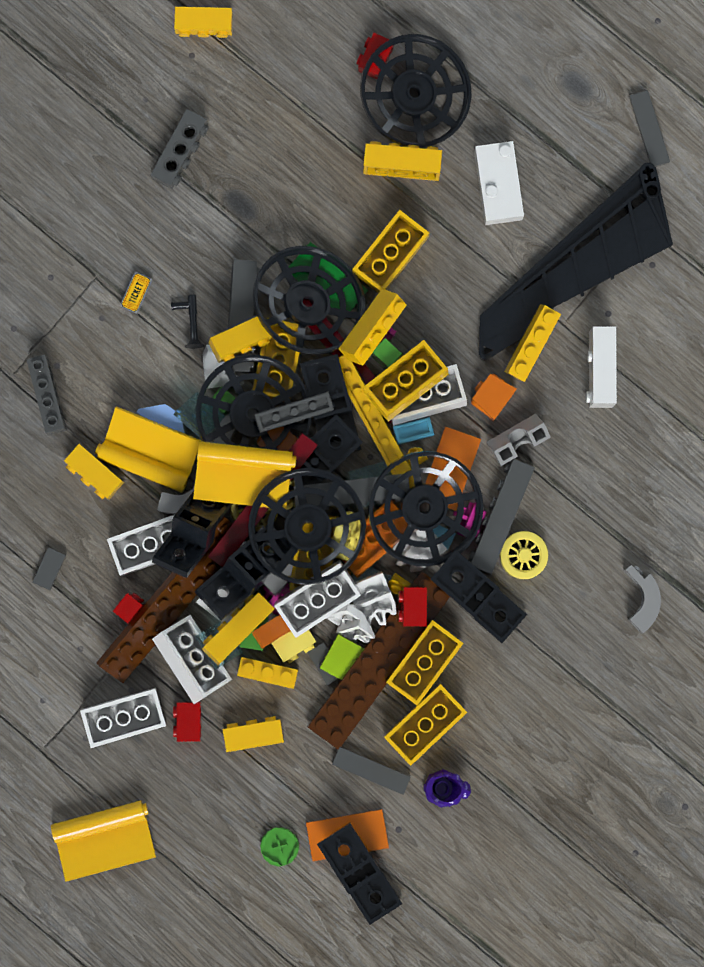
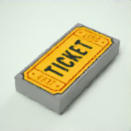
[120,272,153,315]

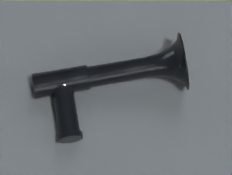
[171,294,204,349]

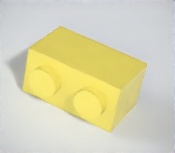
[272,630,316,664]

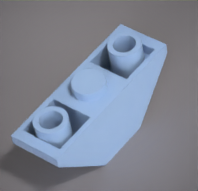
[137,404,186,434]

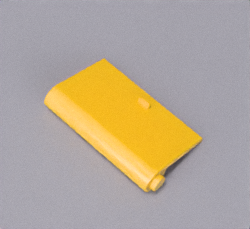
[95,406,202,493]
[193,441,296,509]
[51,800,156,882]

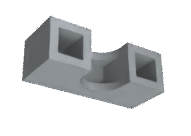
[486,413,551,466]

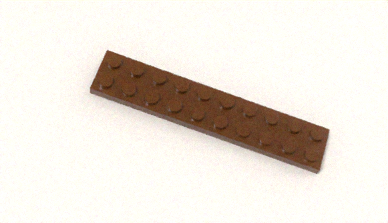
[96,516,232,683]
[307,571,450,749]

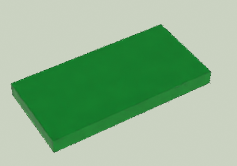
[289,241,368,319]

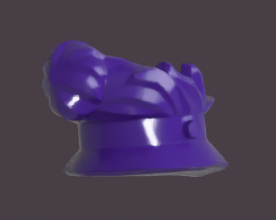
[423,769,471,808]

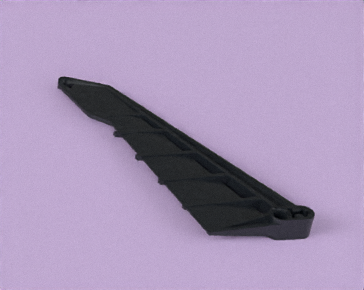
[479,163,673,361]

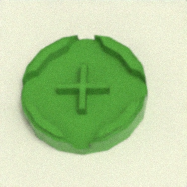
[260,827,299,866]

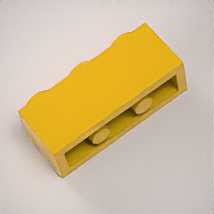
[174,7,233,38]
[209,317,272,363]
[64,444,124,500]
[237,657,298,689]
[223,716,284,752]

